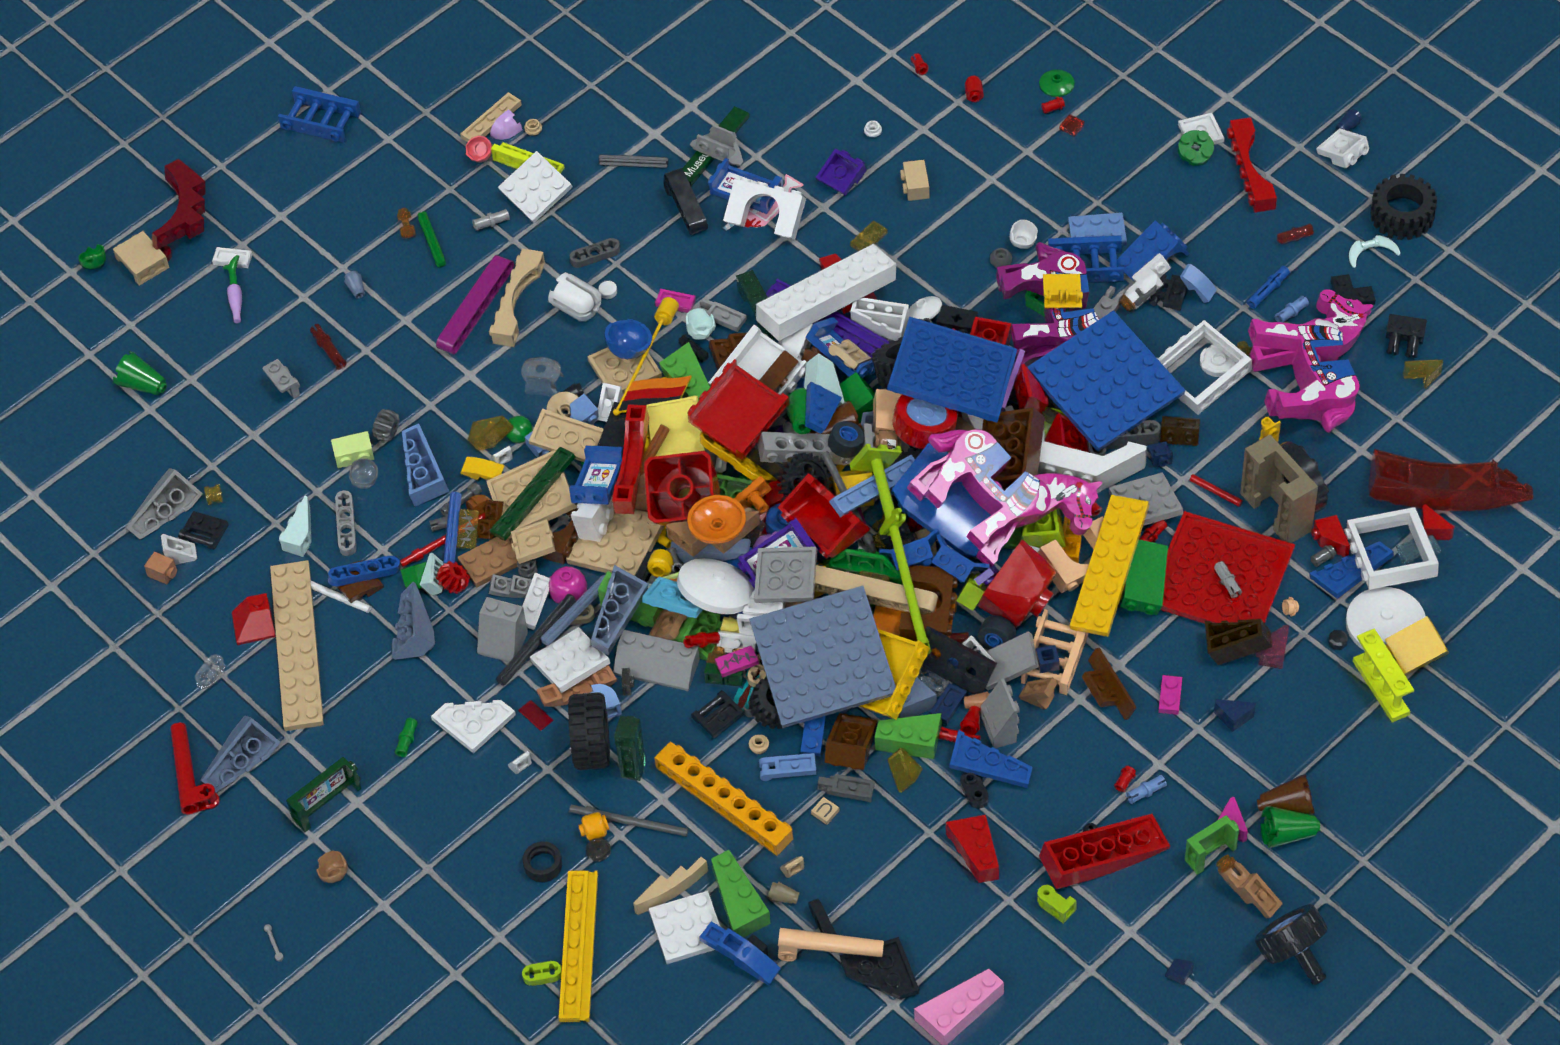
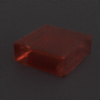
[1060,114,1084,137]

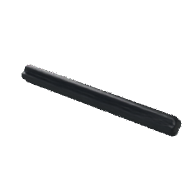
[496,594,576,686]

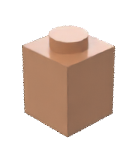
[144,552,177,584]

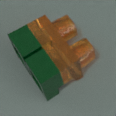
[704,646,744,687]

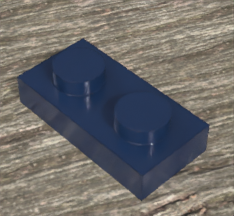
[930,683,967,725]

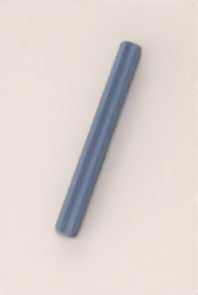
[541,575,605,646]

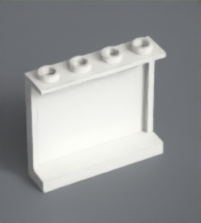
[708,325,807,395]

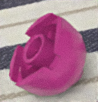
[549,566,587,604]

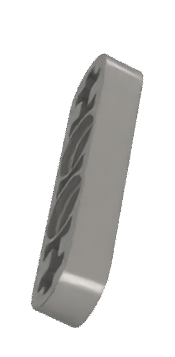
[335,490,357,556]

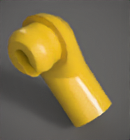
[657,526,672,548]

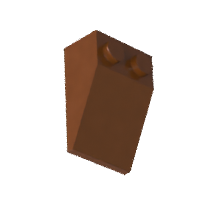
[825,713,878,770]

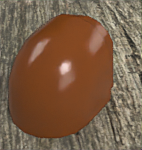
[466,495,492,518]

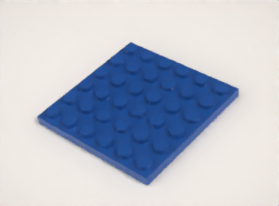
[1027,310,1186,452]
[887,316,1017,423]

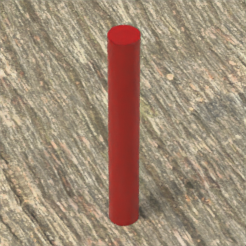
[1189,474,1243,507]

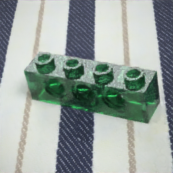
[614,715,646,781]

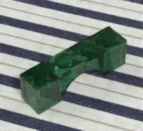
[736,270,775,339]

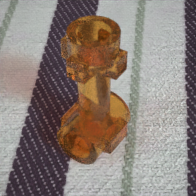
[397,208,416,238]

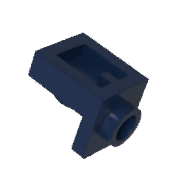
[1148,442,1173,467]

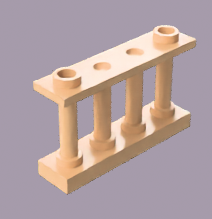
[1021,609,1089,695]

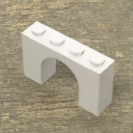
[723,177,806,240]

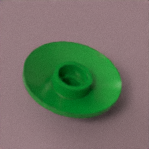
[1039,69,1075,97]

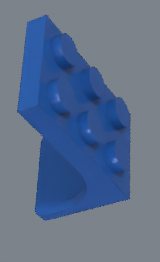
[1117,220,1189,282]

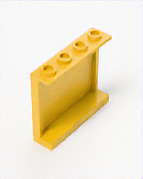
[859,628,930,720]

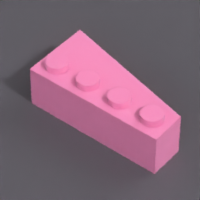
[914,969,1004,1045]

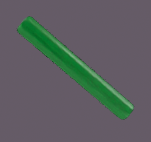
[417,211,446,268]

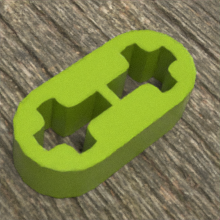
[522,961,562,986]

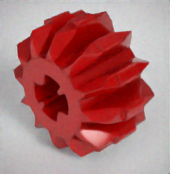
[436,561,470,594]

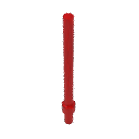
[400,512,485,567]

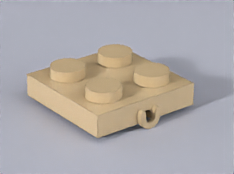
[511,519,555,564]

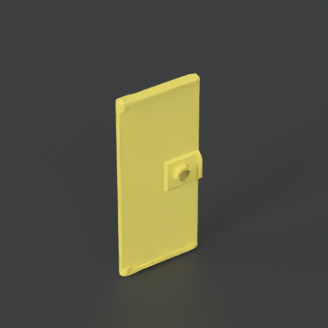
[647,395,705,498]

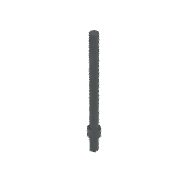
[821,451,878,553]
[569,804,688,837]

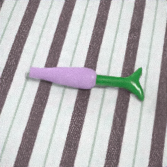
[223,255,242,323]

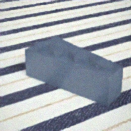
[591,565,648,655]

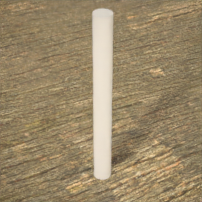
[311,581,371,613]

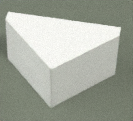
[161,534,197,565]

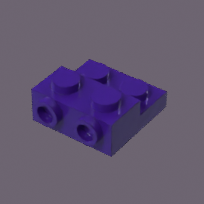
[815,148,867,196]

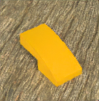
[460,457,504,480]

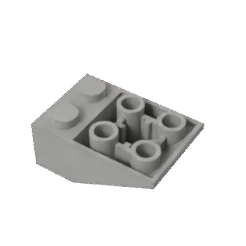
[981,678,1020,748]

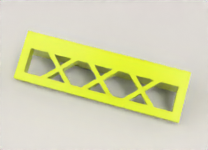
[491,142,565,174]

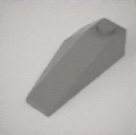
[126,468,203,539]

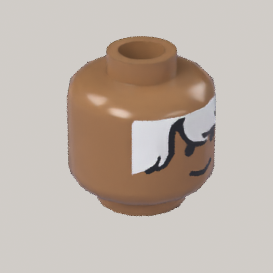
[873,430,902,449]

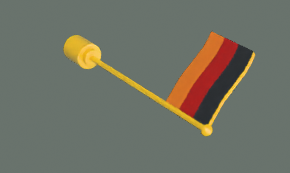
[613,297,692,416]

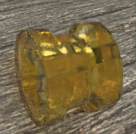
[204,484,223,505]

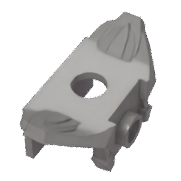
[690,124,743,166]

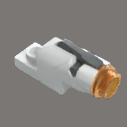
[1120,253,1171,312]

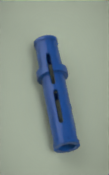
[1247,266,1290,309]

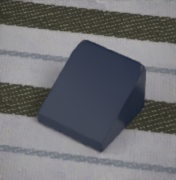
[1165,959,1194,985]

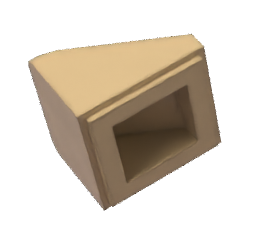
[780,856,804,878]

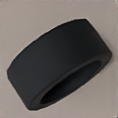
[522,841,562,882]

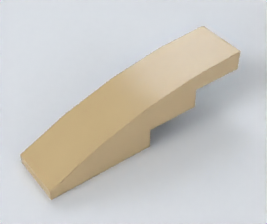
[633,857,708,915]

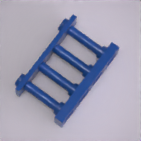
[278,86,361,143]
[1048,235,1124,282]

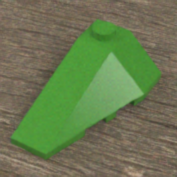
[672,609,722,661]

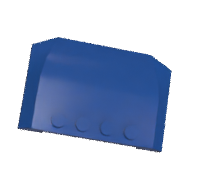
[891,443,991,558]

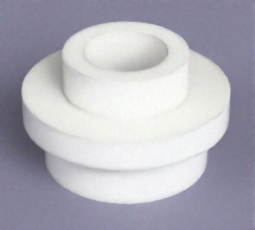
[864,121,882,137]

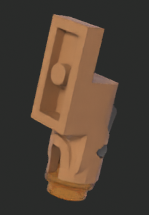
[1216,855,1283,918]

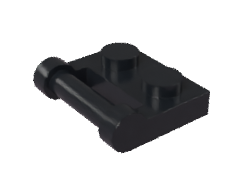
[178,511,228,550]
[691,690,744,738]

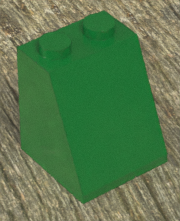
[839,372,875,424]

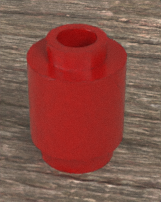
[965,76,984,102]

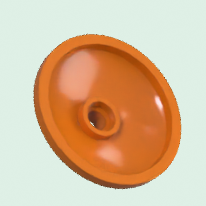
[687,495,746,544]

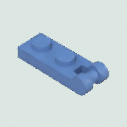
[759,753,816,781]

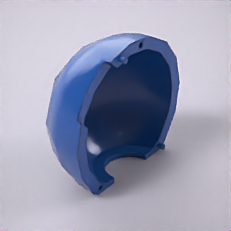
[605,319,652,360]

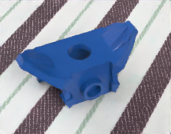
[879,528,940,571]
[931,534,990,583]

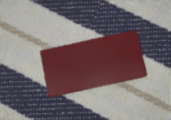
[518,700,553,731]

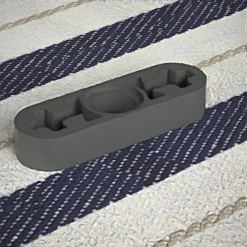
[570,238,620,268]

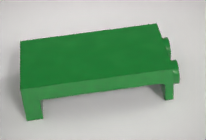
[1120,540,1168,615]

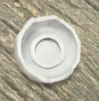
[1009,220,1038,249]

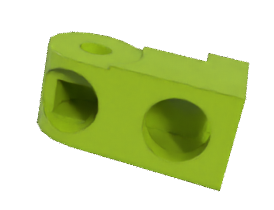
[1037,885,1077,924]

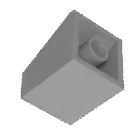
[477,597,528,662]

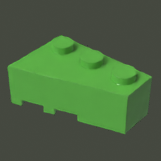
[875,713,942,759]

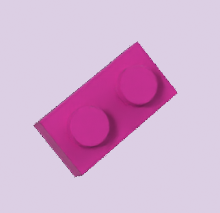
[1158,675,1182,715]

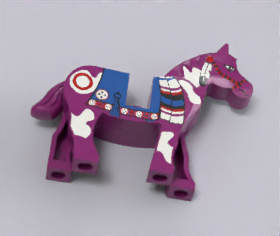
[996,242,1099,371]

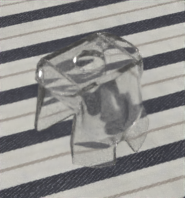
[521,357,564,397]

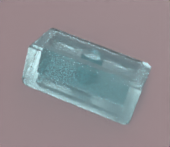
[1396,535,1441,564]

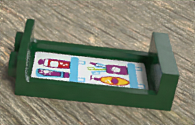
[286,757,361,833]

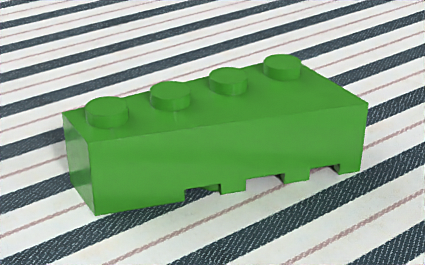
[659,342,710,400]
[711,850,771,938]

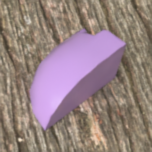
[490,109,523,140]

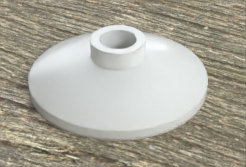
[909,296,942,319]

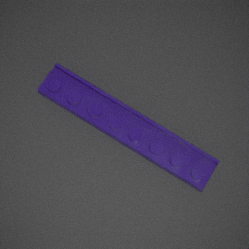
[762,278,889,360]

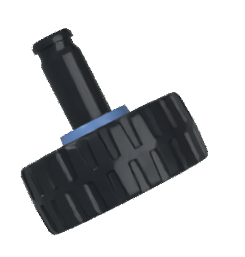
[1255,904,1327,985]

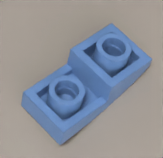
[1180,264,1217,303]

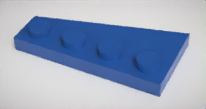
[1309,541,1394,599]
[949,730,1033,788]

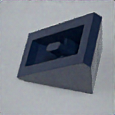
[1214,699,1256,732]

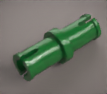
[394,718,418,757]

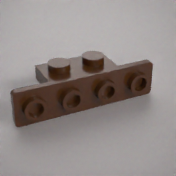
[759,350,798,391]
[1082,648,1136,720]

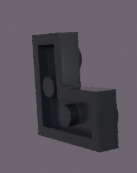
[1331,274,1376,305]

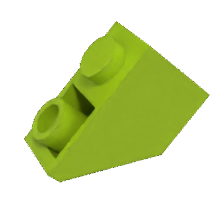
[956,572,987,611]

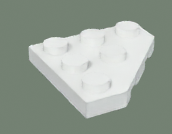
[431,700,516,754]

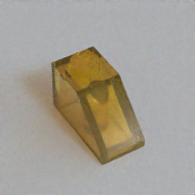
[468,415,513,451]

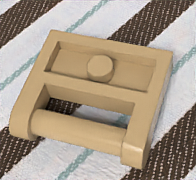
[829,339,871,369]

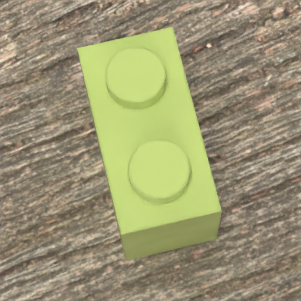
[331,431,375,468]

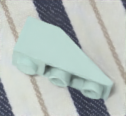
[279,496,311,557]

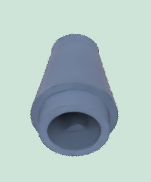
[344,271,365,299]

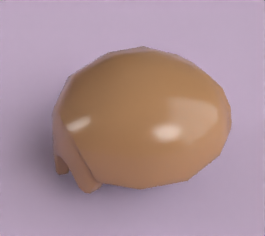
[316,850,348,883]

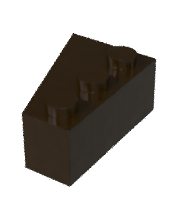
[1205,619,1272,665]

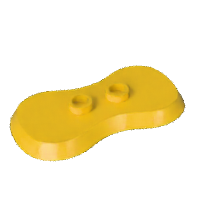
[700,432,772,482]

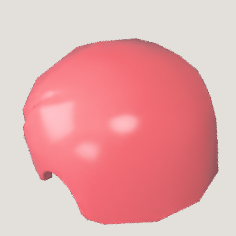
[466,135,492,163]

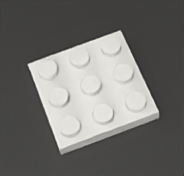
[498,151,573,223]
[530,627,610,693]
[649,891,720,964]

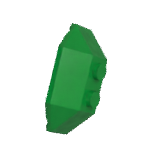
[826,549,903,585]

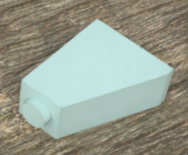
[804,353,845,407]

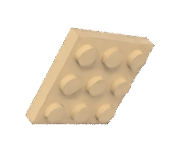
[587,347,662,394]

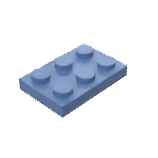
[1068,213,1127,245]

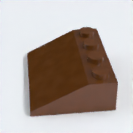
[982,407,1045,488]

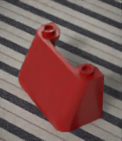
[777,473,870,558]

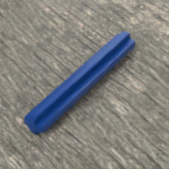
[443,492,462,563]

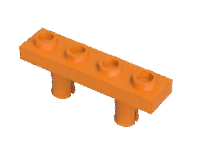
[734,476,772,514]

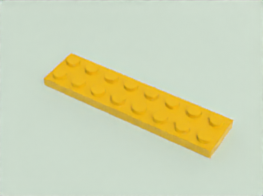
[1069,495,1149,637]

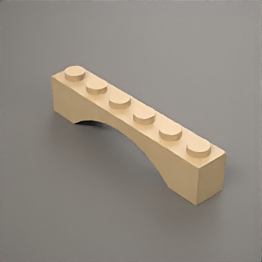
[489,248,545,347]

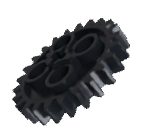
[777,452,833,501]

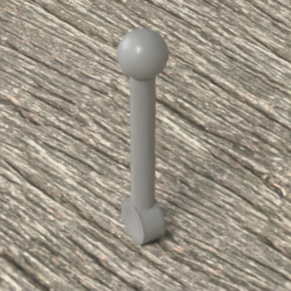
[264,924,284,962]

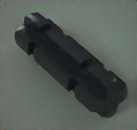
[679,335,709,362]

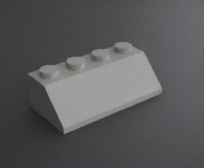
[613,630,700,691]

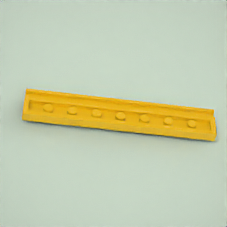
[559,871,598,1022]

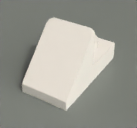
[597,383,623,422]

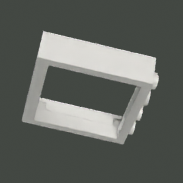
[1157,320,1252,415]
[1344,507,1439,590]

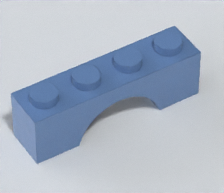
[525,394,599,458]

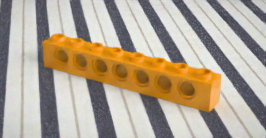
[654,741,793,856]

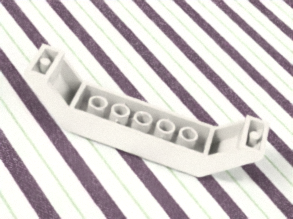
[962,412,1147,493]

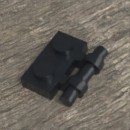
[1150,274,1188,311]

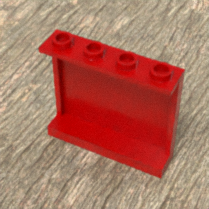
[687,359,789,461]

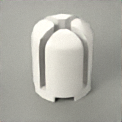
[548,272,601,322]

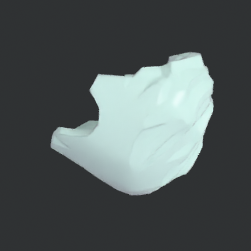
[686,308,716,340]

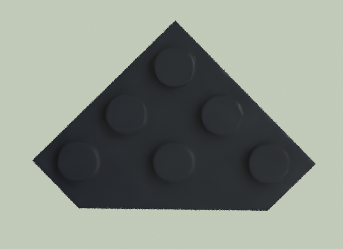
[840,937,920,1000]

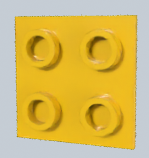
[1043,274,1083,308]

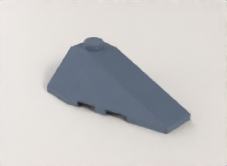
[392,582,435,660]
[200,715,281,793]

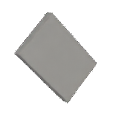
[986,631,1039,691]

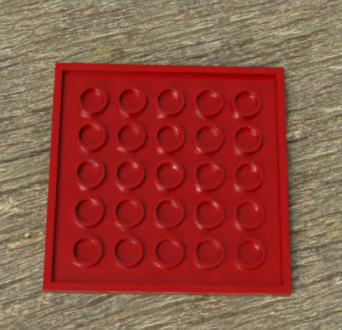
[1160,511,1295,624]

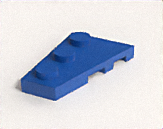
[805,382,842,434]

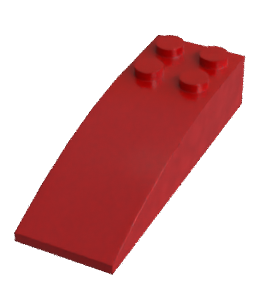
[1039,814,1170,889]

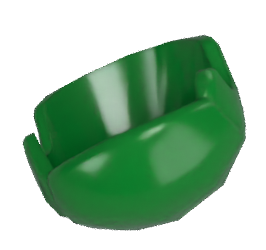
[78,244,106,270]
[505,416,533,444]

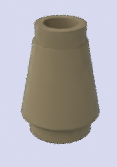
[768,882,800,904]

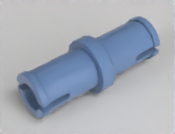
[1274,296,1309,322]
[1126,775,1167,804]

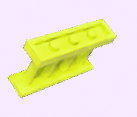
[1353,628,1414,722]

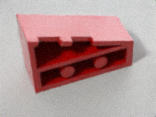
[946,815,999,883]

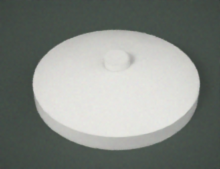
[677,558,755,614]
[1346,587,1426,657]

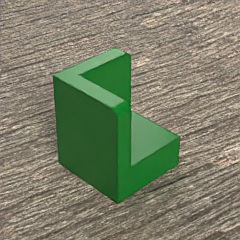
[400,562,427,589]

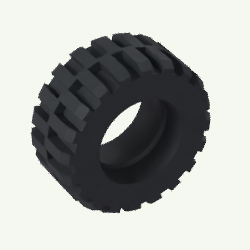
[568,692,610,770]

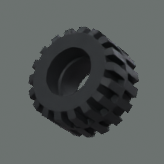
[749,676,782,729]

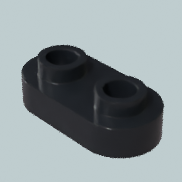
[960,772,989,809]

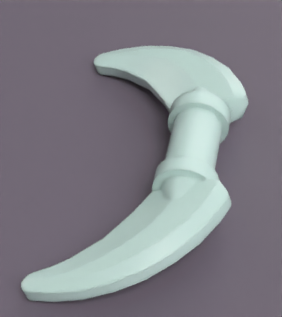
[1349,235,1400,268]

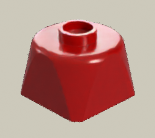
[644,451,720,526]
[977,540,1056,627]

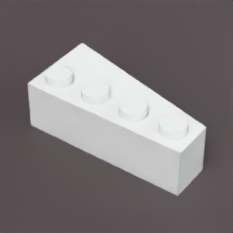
[571,495,614,542]

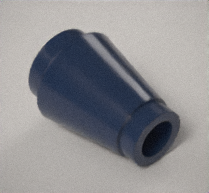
[1336,109,1362,131]

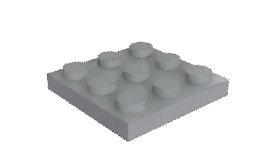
[1109,472,1183,526]
[754,547,817,603]

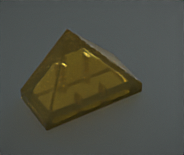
[887,748,923,793]

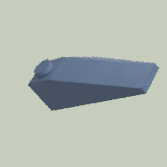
[670,538,751,568]

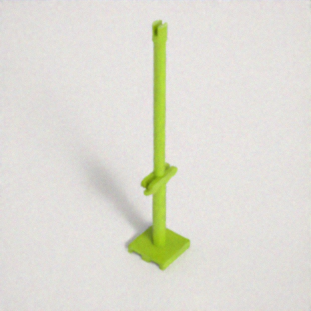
[849,443,931,654]

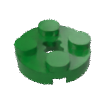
[1177,130,1214,166]

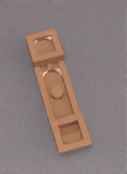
[536,665,617,707]

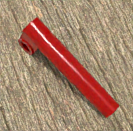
[171,723,220,815]

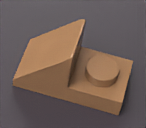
[1019,677,1058,709]

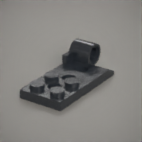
[920,626,997,695]

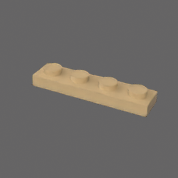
[460,92,522,143]

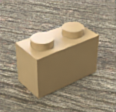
[900,160,929,201]

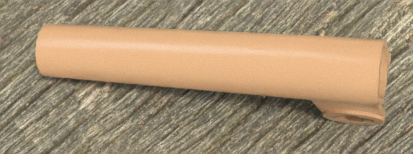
[778,928,884,961]

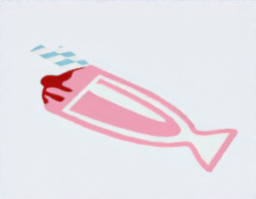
[723,174,804,231]

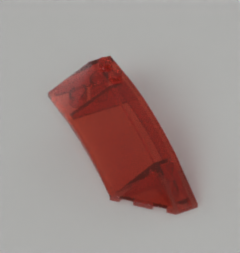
[1368,449,1534,511]

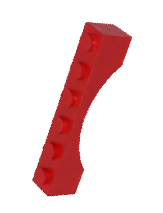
[1227,117,1277,213]
[612,405,649,514]

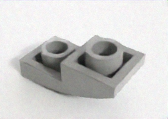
[488,574,532,598]

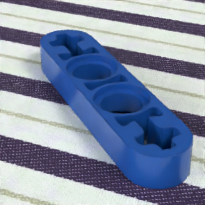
[327,556,400,586]

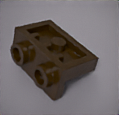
[1160,416,1200,446]

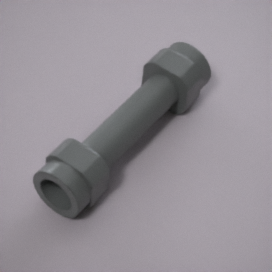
[440,482,482,516]

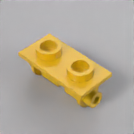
[1259,417,1281,442]

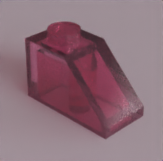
[1256,625,1289,669]

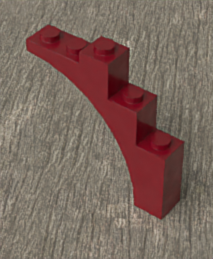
[152,159,206,250]

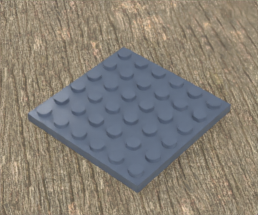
[749,586,896,728]

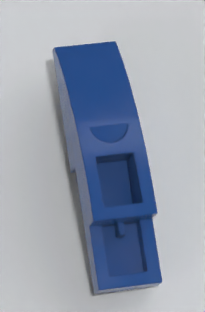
[699,921,781,985]

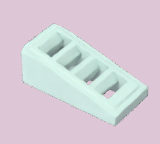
[420,553,444,595]

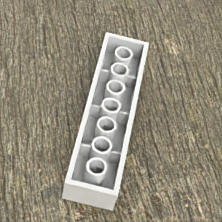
[756,244,896,341]

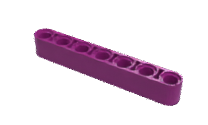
[436,255,514,354]

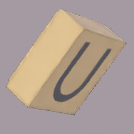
[811,797,840,825]

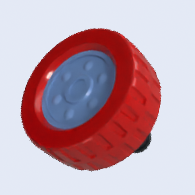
[892,394,958,451]

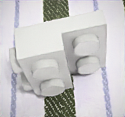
[1316,128,1369,168]

